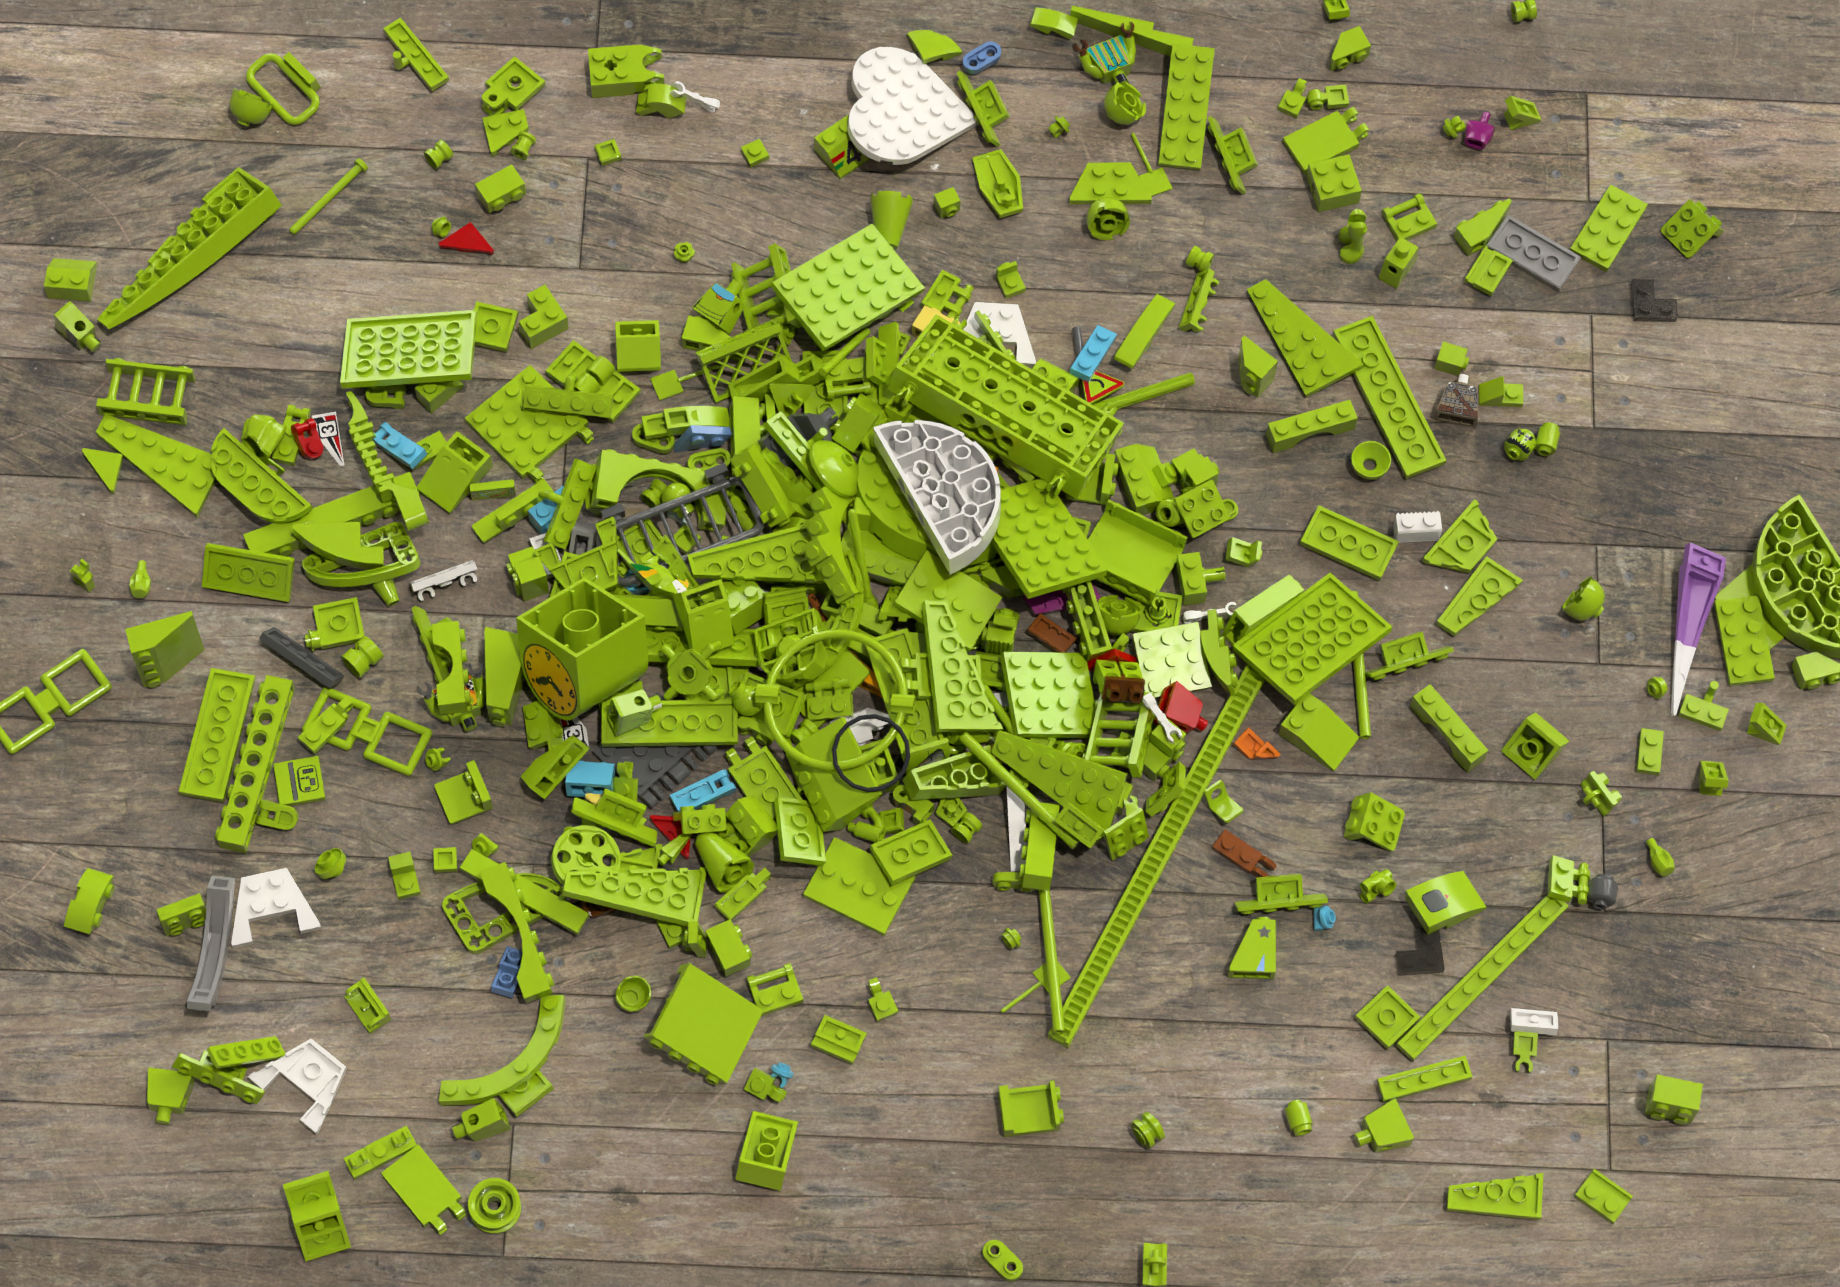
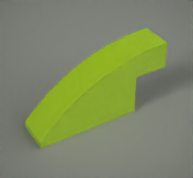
[728,354,828,401]
[293,522,384,570]

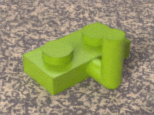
[1678,681,1729,732]

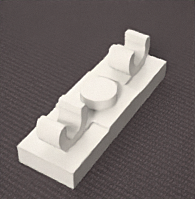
[410,560,477,601]

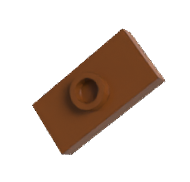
[1027,613,1076,653]

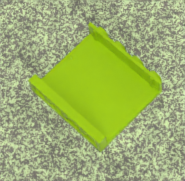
[1088,500,1188,606]

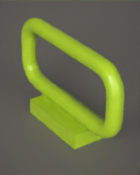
[246,52,321,125]

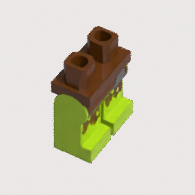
[1093,660,1145,703]

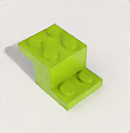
[283,1170,351,1262]

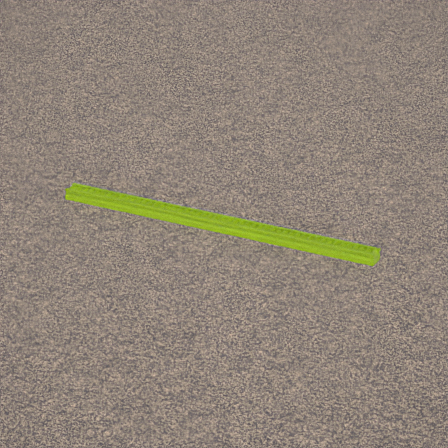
[1048,663,1265,1048]

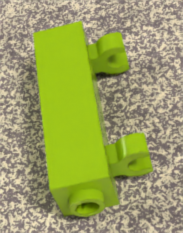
[730,443,795,528]

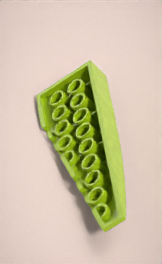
[97,167,282,329]

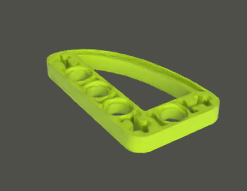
[302,522,421,587]
[442,873,566,954]

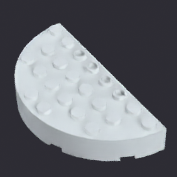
[873,420,1001,574]

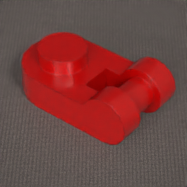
[291,418,324,460]

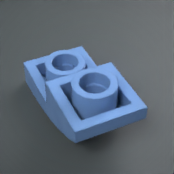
[491,946,523,998]

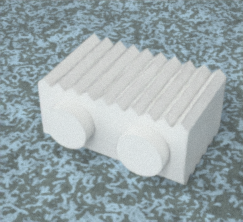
[1393,511,1442,543]

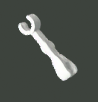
[670,81,720,113]
[1183,602,1236,624]
[1143,693,1182,744]

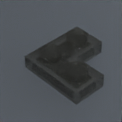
[1631,279,1678,322]
[1395,928,1445,976]

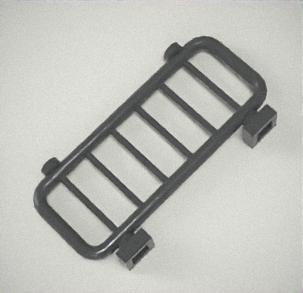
[596,463,765,588]

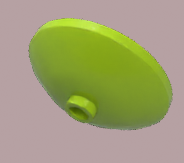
[809,440,859,498]

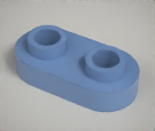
[963,41,1001,74]

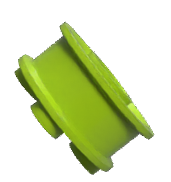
[468,1178,521,1234]

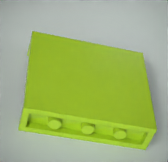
[643,963,764,1085]

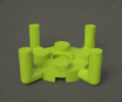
[661,641,725,700]

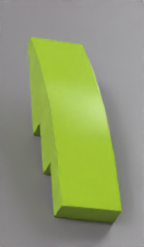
[1114,294,1176,369]

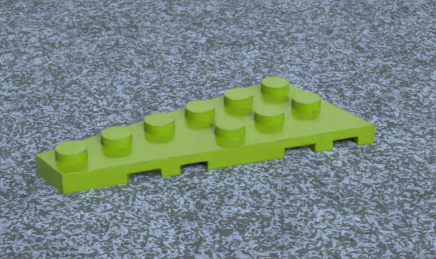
[96,414,217,518]
[922,601,1003,732]
[992,730,1128,837]
[562,867,707,927]

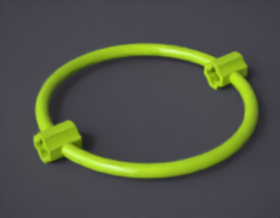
[755,629,916,770]

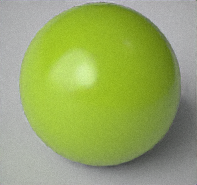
[662,483,695,519]
[728,680,763,716]

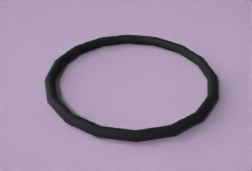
[832,714,910,792]

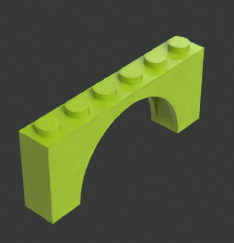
[591,449,730,532]

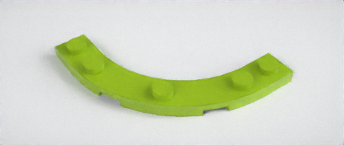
[788,550,864,690]
[439,995,566,1106]

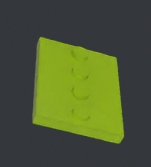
[893,550,1002,652]
[803,837,916,937]

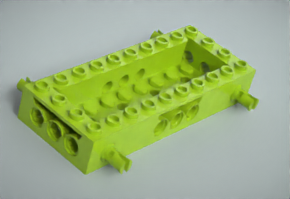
[887,314,1124,499]

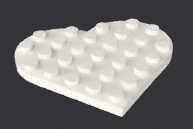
[847,47,978,165]

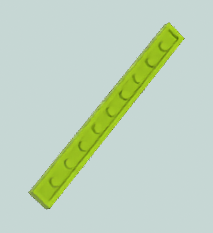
[1396,895,1569,1061]

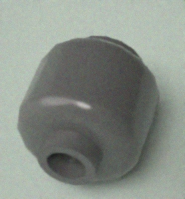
[1587,874,1618,910]

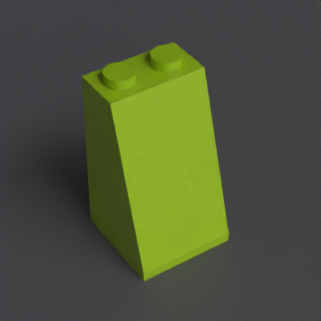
[484,627,525,727]

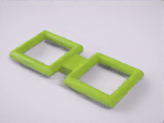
[0,649,112,754]
[302,687,433,776]

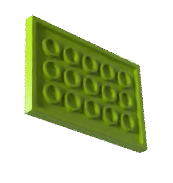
[770,224,925,352]
[340,310,477,389]
[991,478,1108,599]
[1233,573,1392,705]

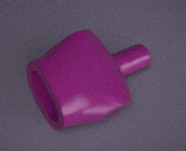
[1464,112,1495,150]

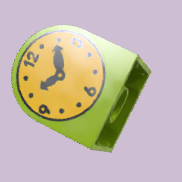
[516,577,648,720]

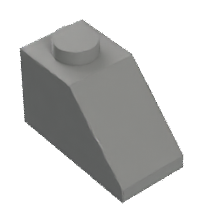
[569,521,598,555]

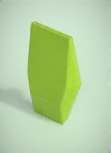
[972,149,1023,218]

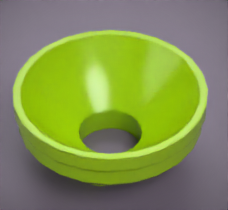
[1351,441,1391,480]

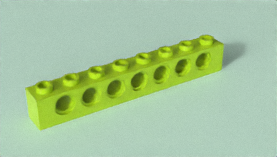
[215,675,295,853]

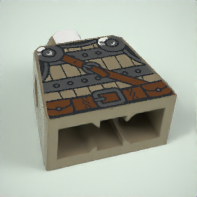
[1434,374,1479,428]

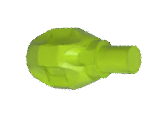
[129,560,151,598]
[1646,838,1675,876]

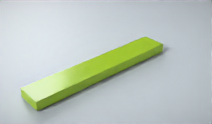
[460,849,590,935]

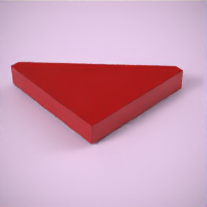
[438,222,494,255]
[1087,648,1137,671]
[650,815,691,860]

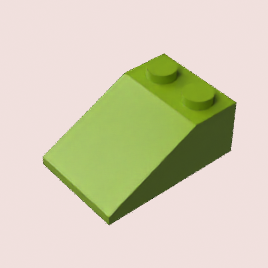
[1278,694,1360,772]
[735,1111,798,1191]

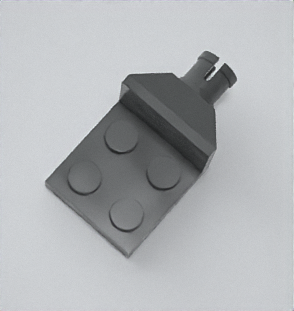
[758,407,839,470]

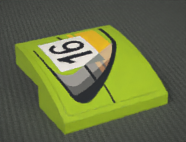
[902,738,950,776]

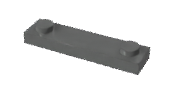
[259,627,344,688]

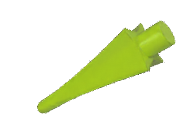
[657,833,694,866]

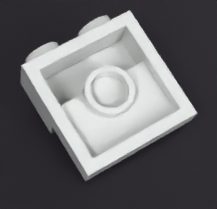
[829,708,889,746]

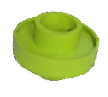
[314,848,346,879]

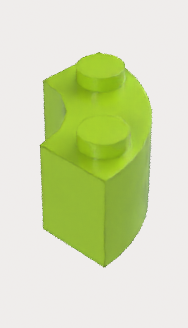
[64,868,115,934]

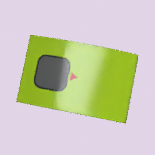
[1405,871,1487,935]

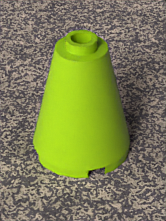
[870,191,913,249]
[695,832,754,893]

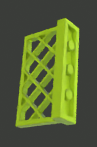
[695,320,792,403]

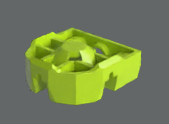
[754,608,828,688]

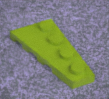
[1436,556,1523,637]

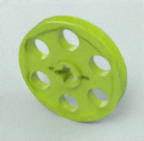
[551,825,621,885]

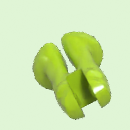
[1338,209,1367,264]

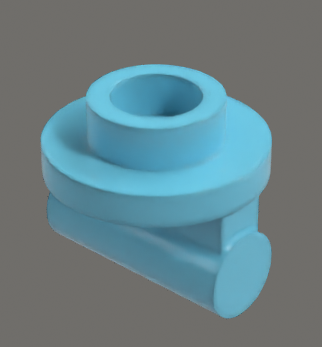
[1314,906,1336,931]

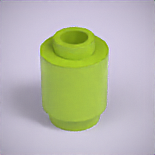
[1535,422,1560,456]
[1284,1100,1313,1136]

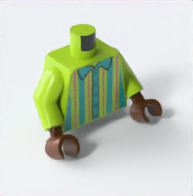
[1072,22,1136,84]

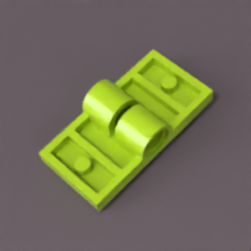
[545,340,641,423]

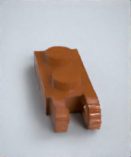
[1212,829,1277,877]

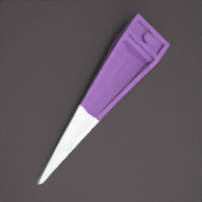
[1671,542,1726,717]

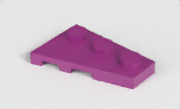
[1023,582,1101,616]

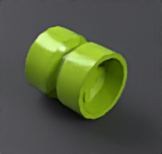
[341,636,384,678]

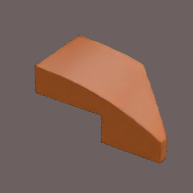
[1232,727,1281,759]

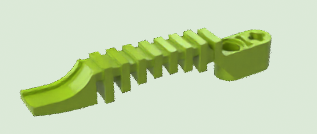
[346,391,429,531]

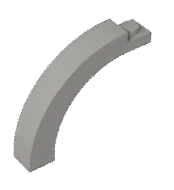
[187,876,235,1011]

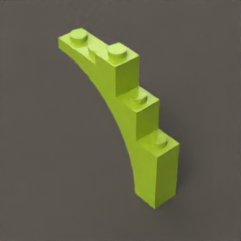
[800,487,858,604]

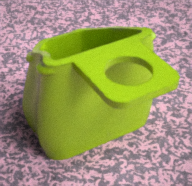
[241,414,287,476]

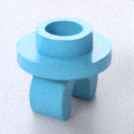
[771,1062,794,1088]

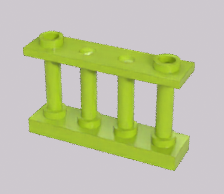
[731,243,802,345]
[96,358,196,426]
[1082,692,1155,778]

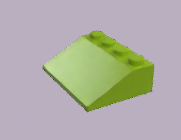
[841,522,919,587]
[125,611,205,688]
[786,717,882,832]

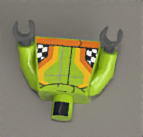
[416,661,486,732]

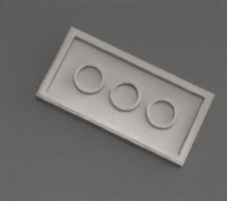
[1486,215,1581,292]

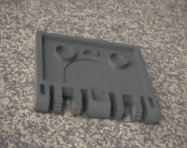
[593,692,717,809]

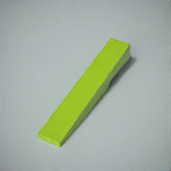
[1070,5,1194,57]

